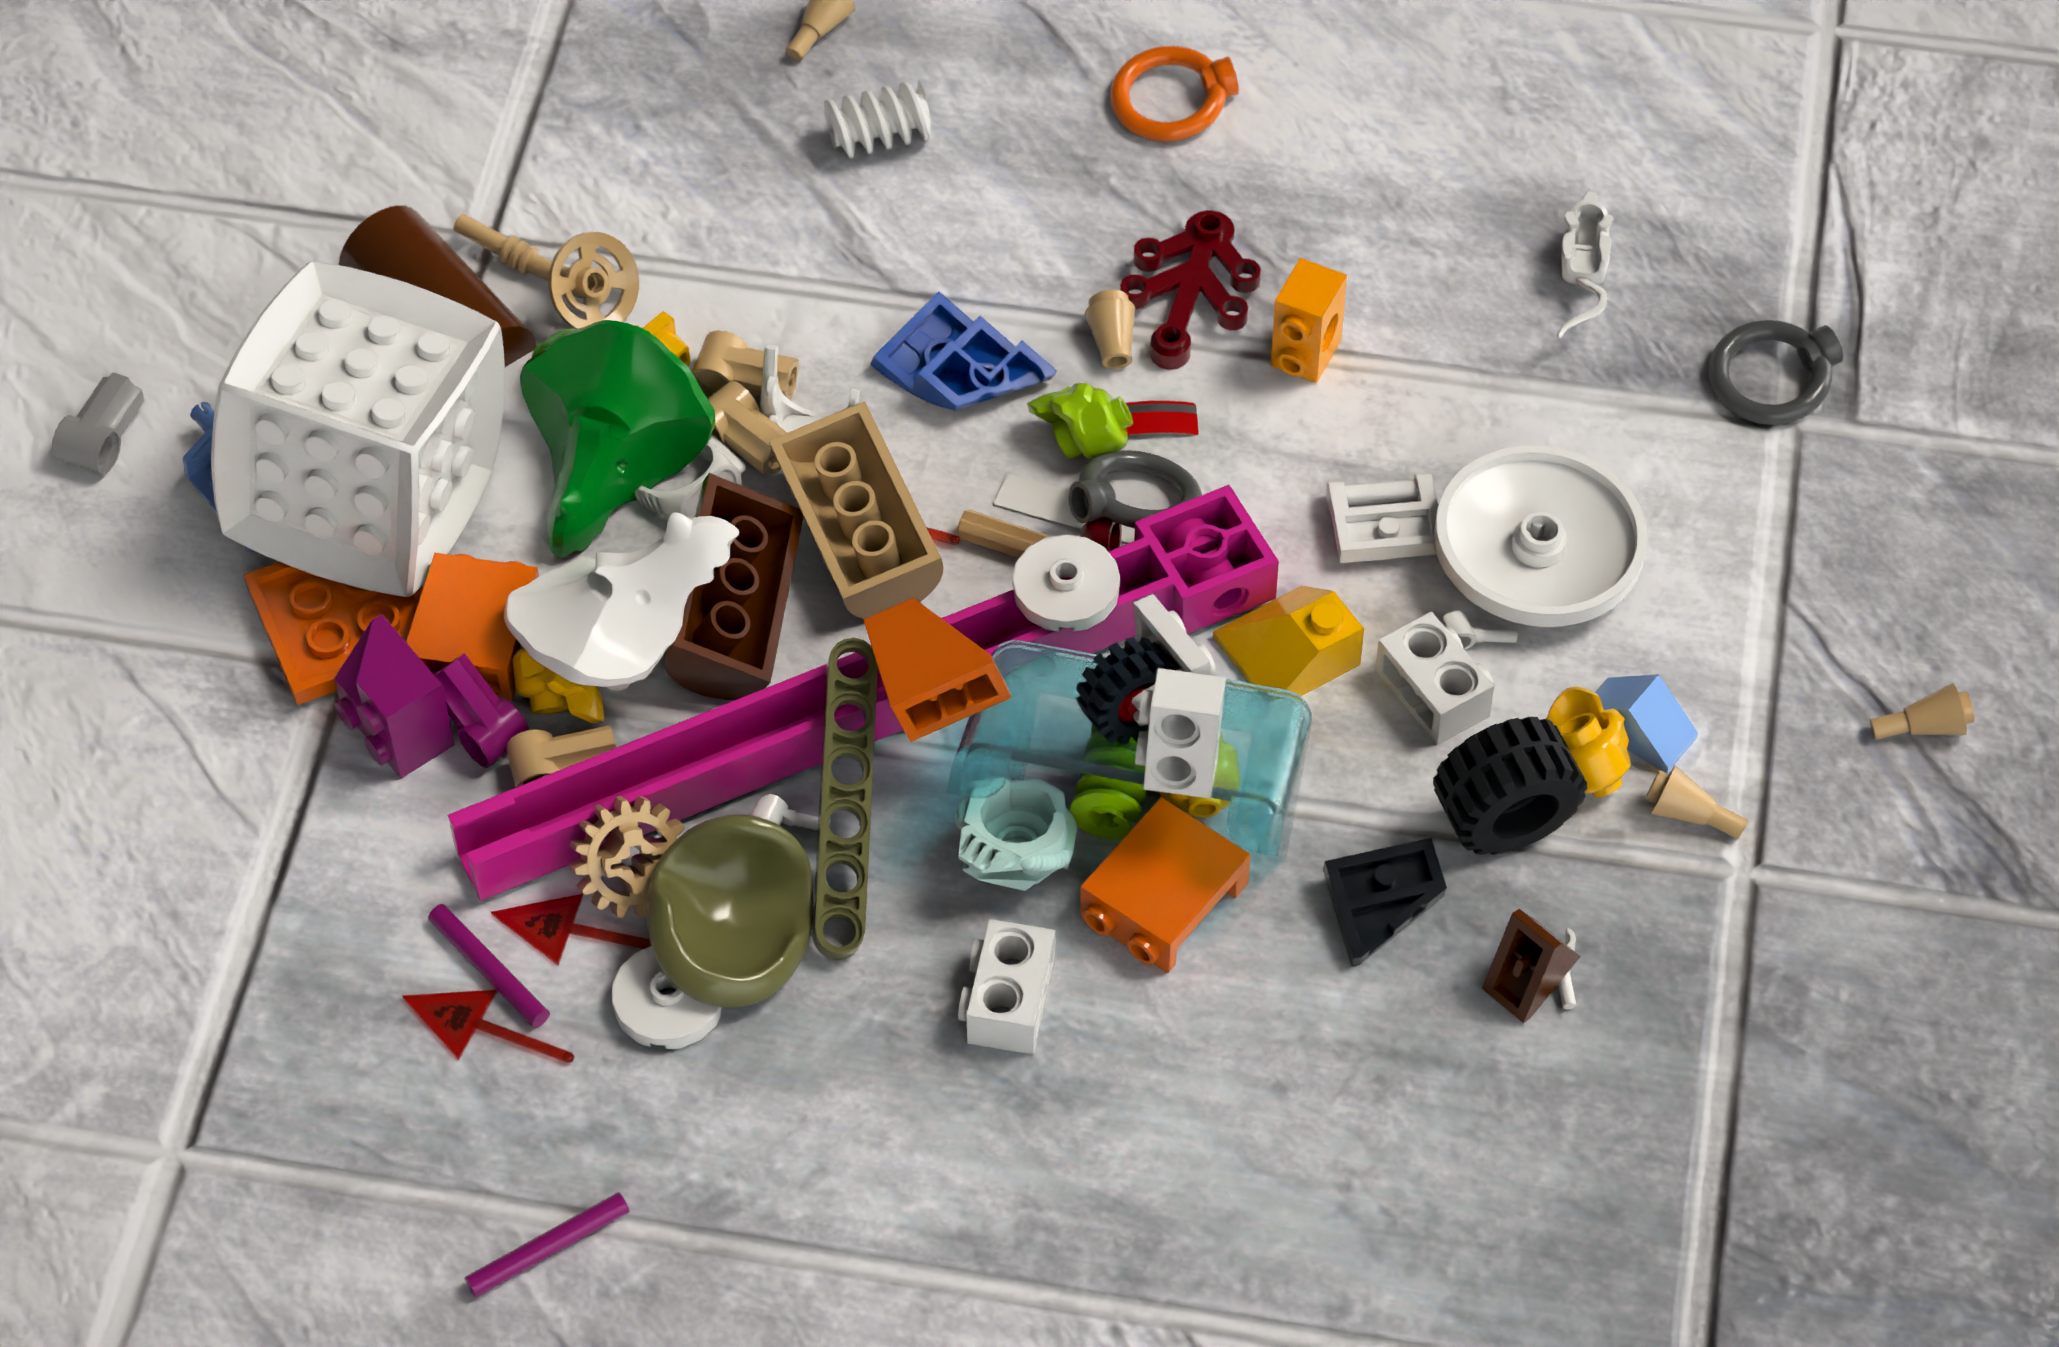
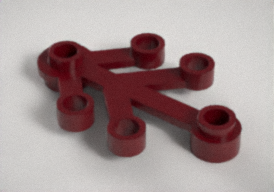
[1120,210,1261,370]

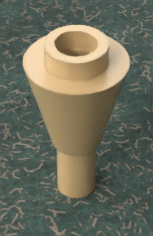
[786,0,856,61]
[1870,683,1974,740]
[1645,765,1748,839]

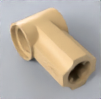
[692,330,799,401]
[708,381,787,475]
[506,725,616,788]

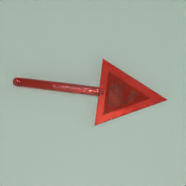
[491,894,652,966]
[402,990,574,1063]

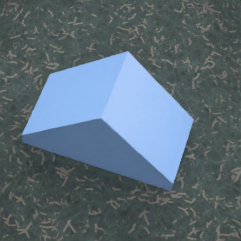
[1595,674,1698,773]

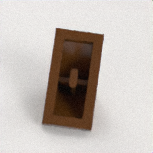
[1482,909,1581,1023]

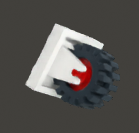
[1076,594,1216,745]

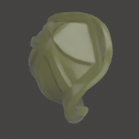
[646,815,814,1008]

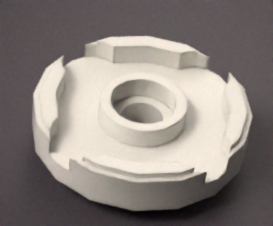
[1012,534,1120,632]
[612,946,722,1049]

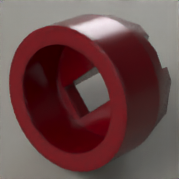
[1079,517,1122,552]

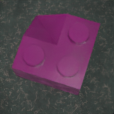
[334,614,455,779]

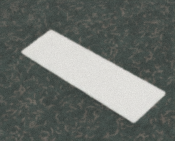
[994,474,1135,543]

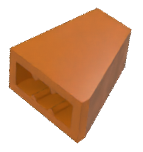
[863,598,1012,742]

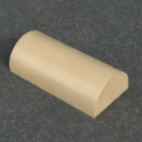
[769,401,944,618]

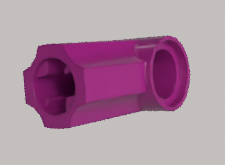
[434,653,530,768]

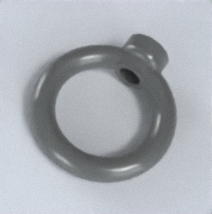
[1708,320,1843,425]
[1068,450,1202,528]

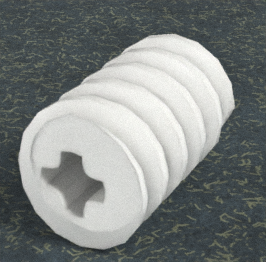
[824,80,931,159]

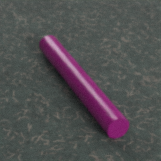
[428,904,550,1028]
[464,1192,630,1298]

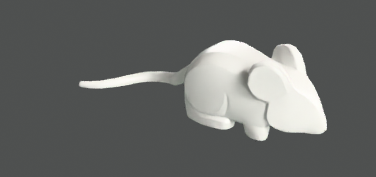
[1557,191,1613,339]

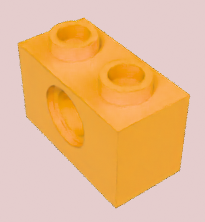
[1271,258,1347,383]

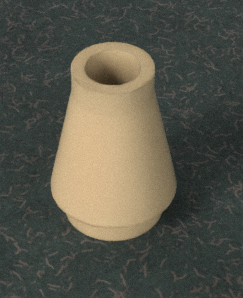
[1085,290,1135,369]

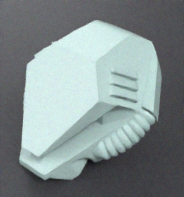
[955,778,1077,891]

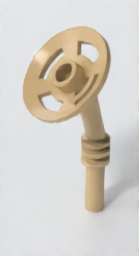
[453,213,639,329]

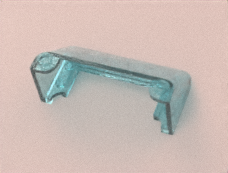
[947,640,1312,859]

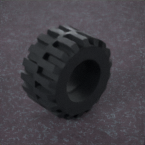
[1433,717,1587,855]

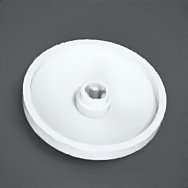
[1434,445,1648,627]

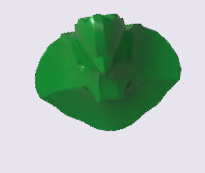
[520,320,716,558]

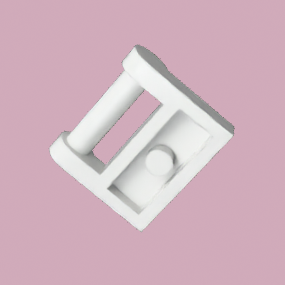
[1326,473,1438,563]

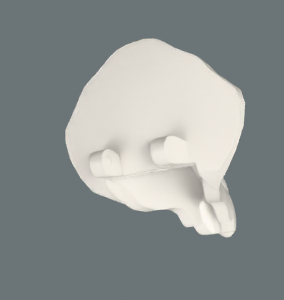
[504,513,739,691]

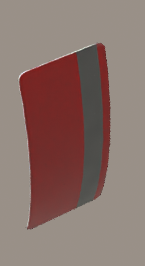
[1126,401,1199,435]

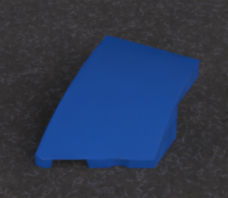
[870,291,1057,411]

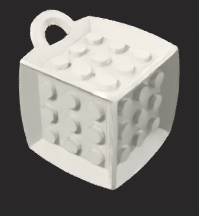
[211,261,505,597]

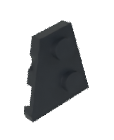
[1323,838,1447,967]

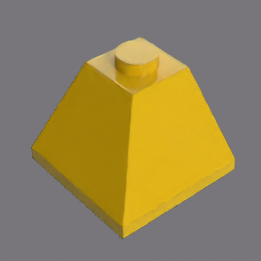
[1213,586,1364,712]

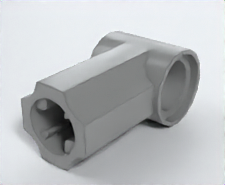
[52,372,145,474]

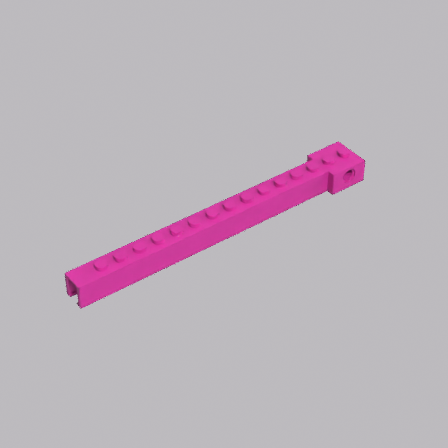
[448,485,1279,901]

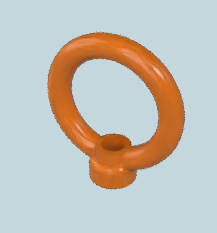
[1110,46,1239,142]

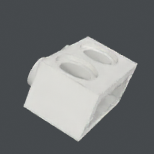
[1375,611,1495,745]
[1135,668,1226,799]
[958,919,1056,1055]

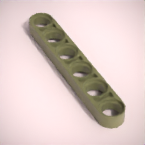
[812,638,878,960]

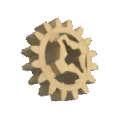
[569,795,685,918]

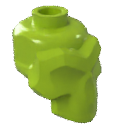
[1027,383,1133,460]

